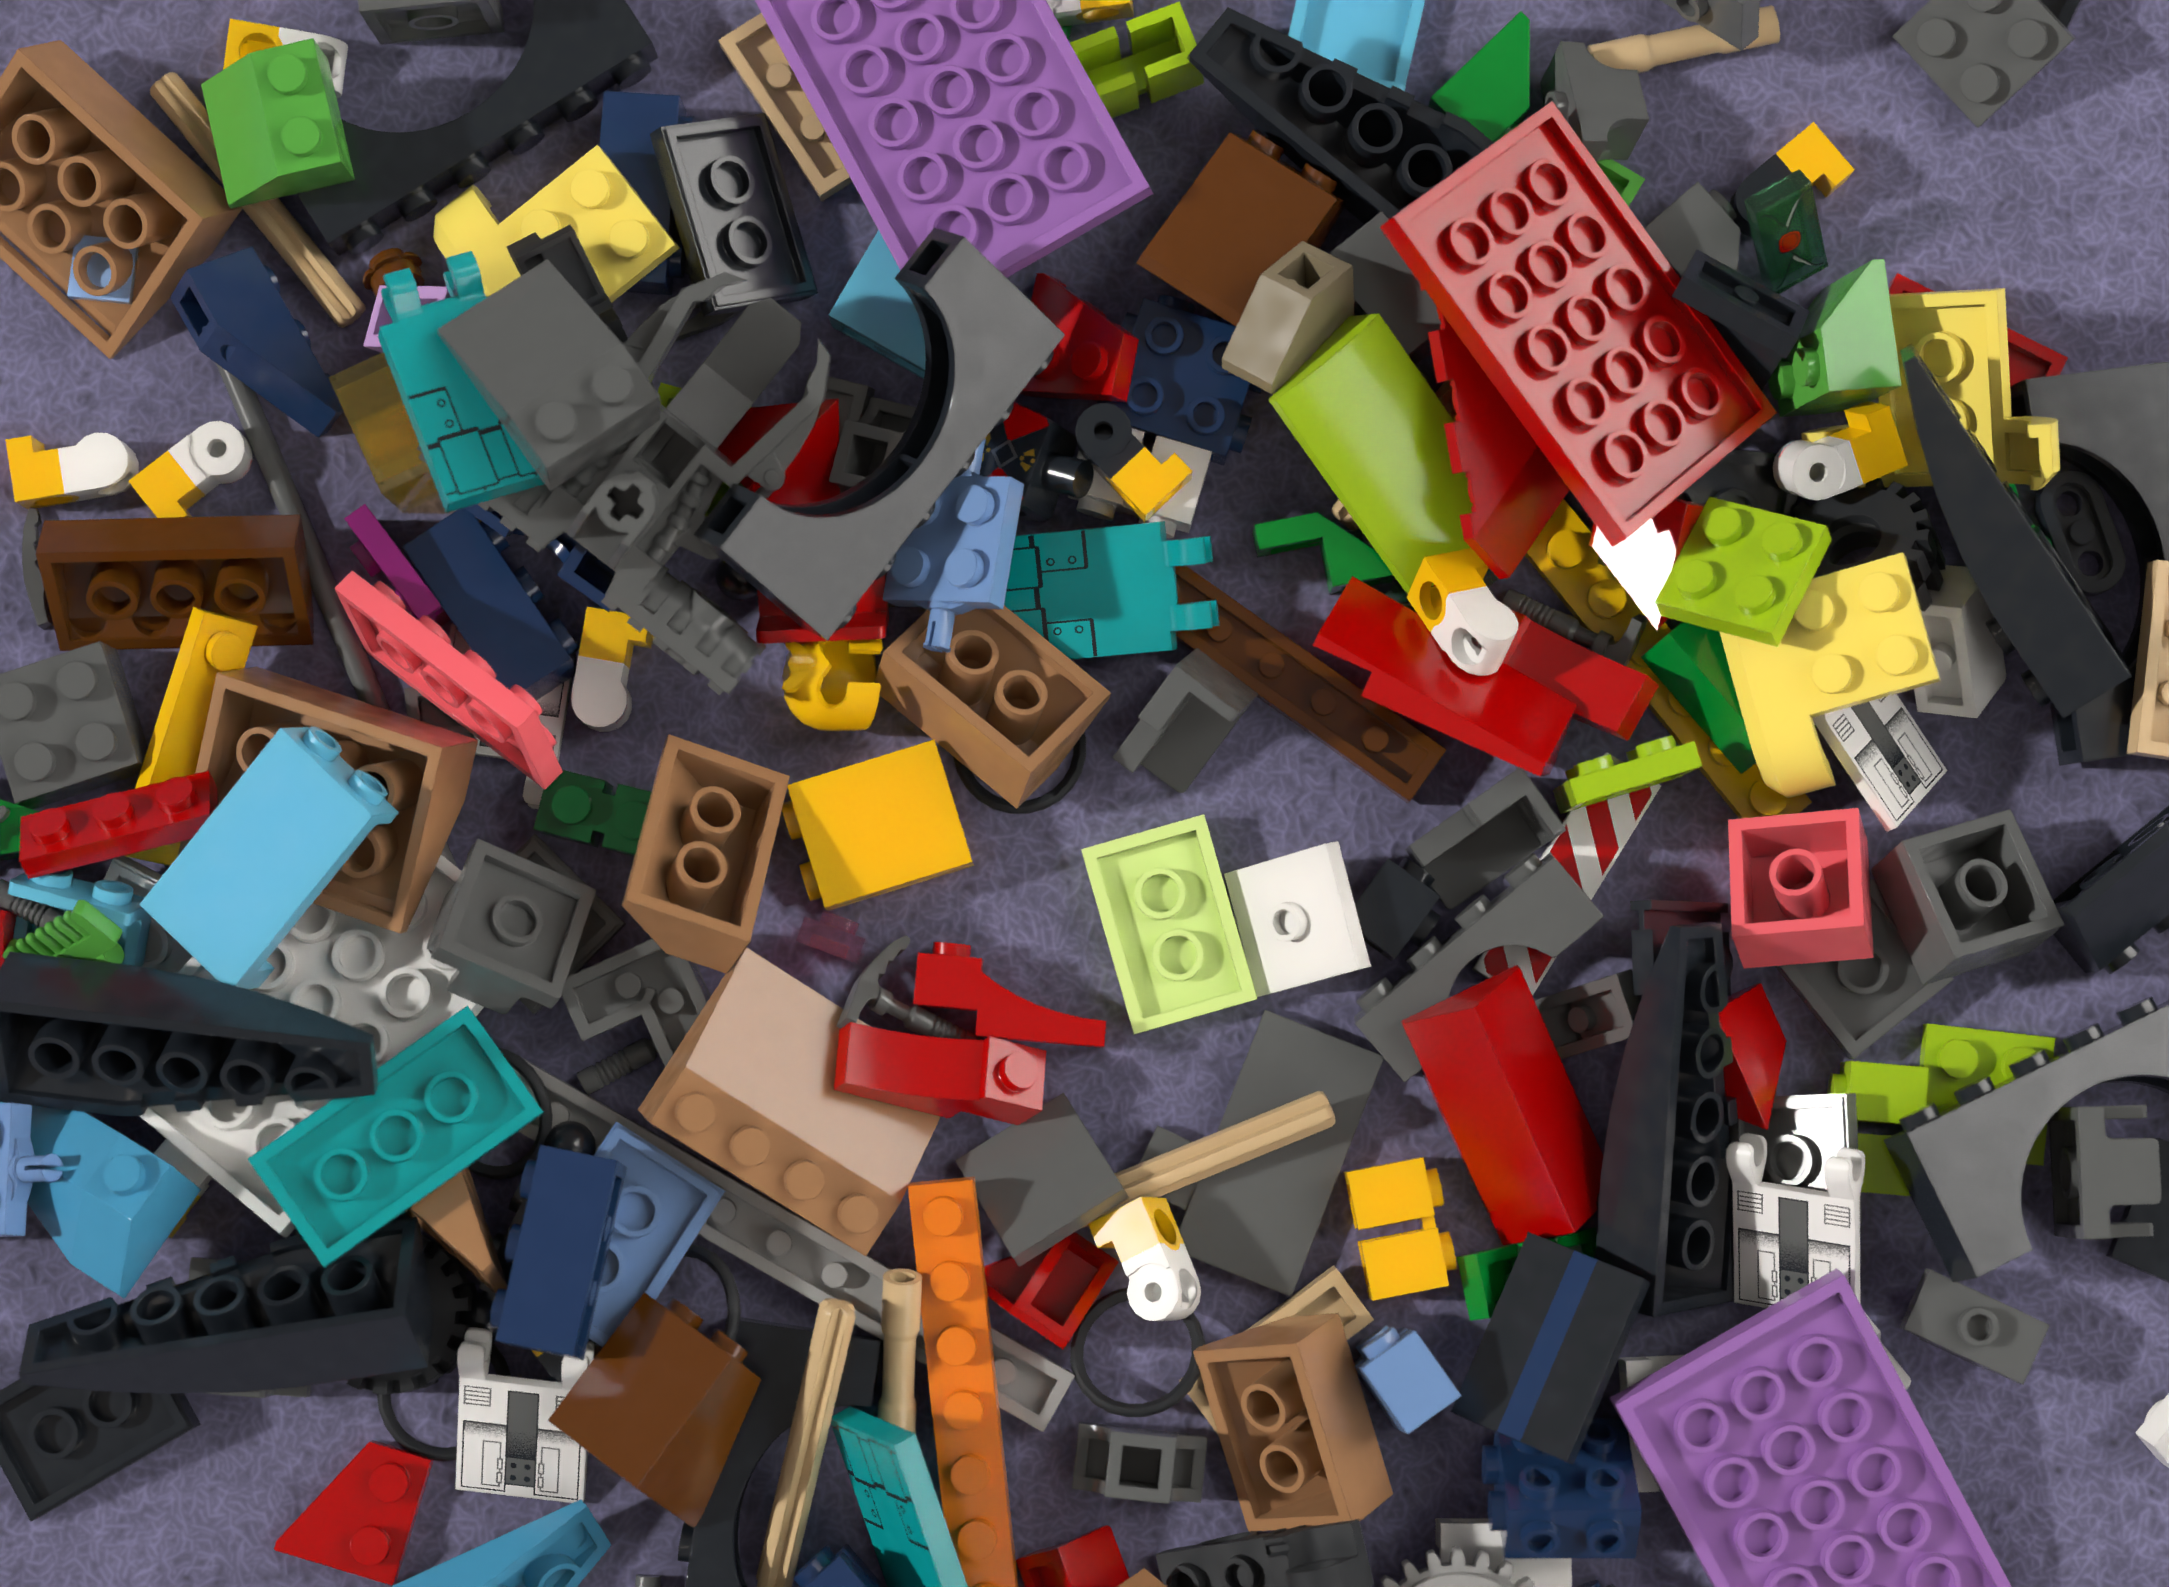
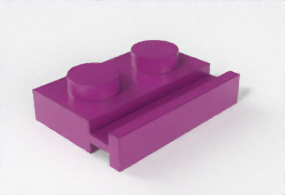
[344,504,450,627]

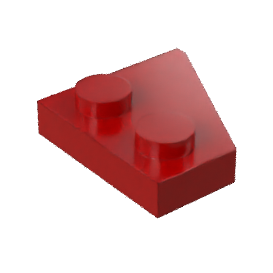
[1021,273,1139,402]
[274,1440,434,1586]

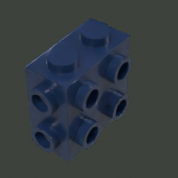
[1097,295,1262,466]
[1482,1418,1642,1558]

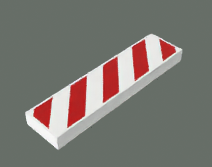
[1472,752,1661,996]

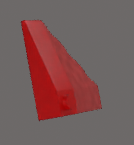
[1420,284,1570,579]

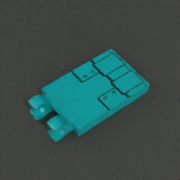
[378,251,545,513]
[1004,521,1219,659]
[830,1406,968,1587]

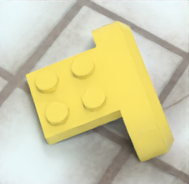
[433,145,679,303]
[1801,288,2060,490]
[1720,552,1941,798]

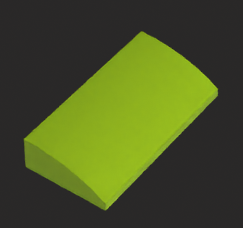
[1268,313,1473,595]

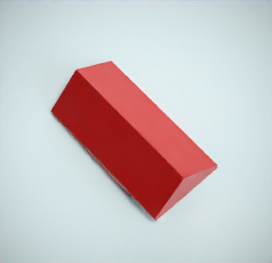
[1313,576,1577,777]
[1400,965,1603,1245]

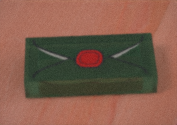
[1744,169,1828,294]

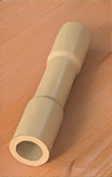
[1587,5,1780,73]
[878,1269,922,1434]

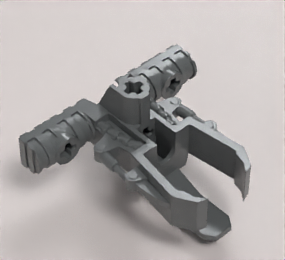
[417,272,832,695]

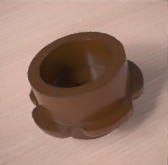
[363,248,425,296]

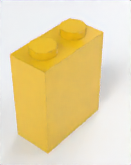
[782,739,974,911]

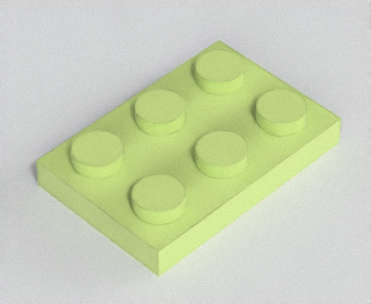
[1081,814,1257,1035]

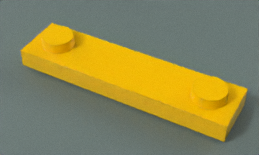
[124,607,258,866]

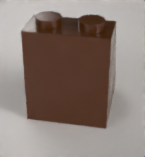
[1137,129,1348,326]
[548,1292,761,1528]

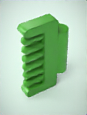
[3,900,124,964]

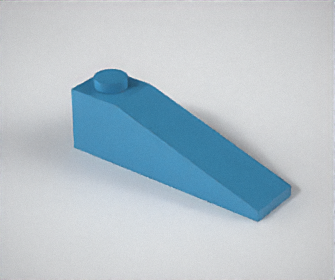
[0,1102,201,1299]
[392,1499,611,1587]

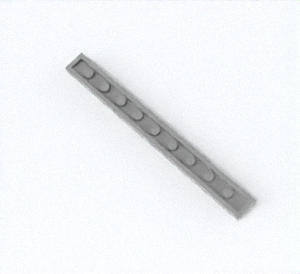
[512,1056,1075,1432]

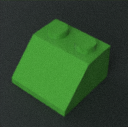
[201,38,355,209]
[1768,259,1902,417]

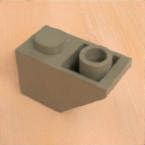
[1222,241,1354,394]

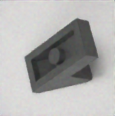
[1534,969,1641,1059]

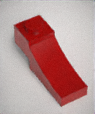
[1503,609,1659,741]
[913,942,1106,1048]
[834,1022,1046,1125]

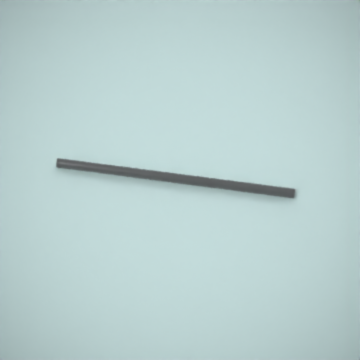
[216,363,458,868]

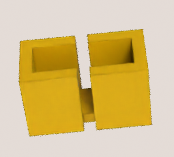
[1344,1157,1457,1301]

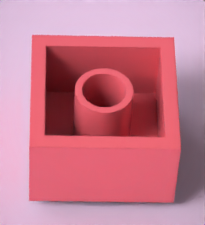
[1728,808,1874,969]

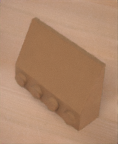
[0,40,243,359]
[178,666,478,934]
[638,947,941,1256]

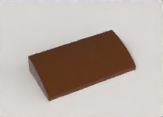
[36,514,314,651]

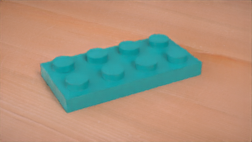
[248,1005,544,1268]

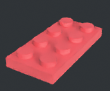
[334,571,563,790]

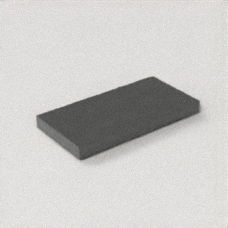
[1179,1010,1384,1297]

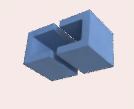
[1353,1325,1461,1434]

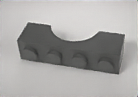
[1354,852,1605,1082]

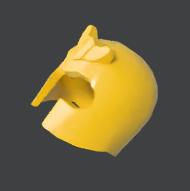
[782,639,883,731]

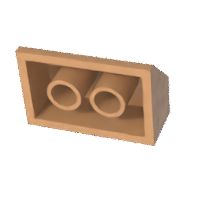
[874,605,1111,809]
[622,734,790,974]
[1193,1313,1393,1531]

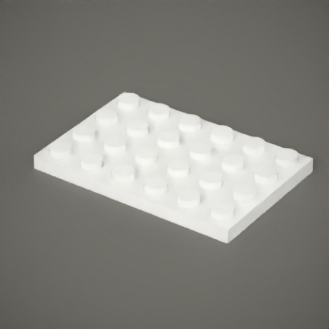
[139,855,484,1238]

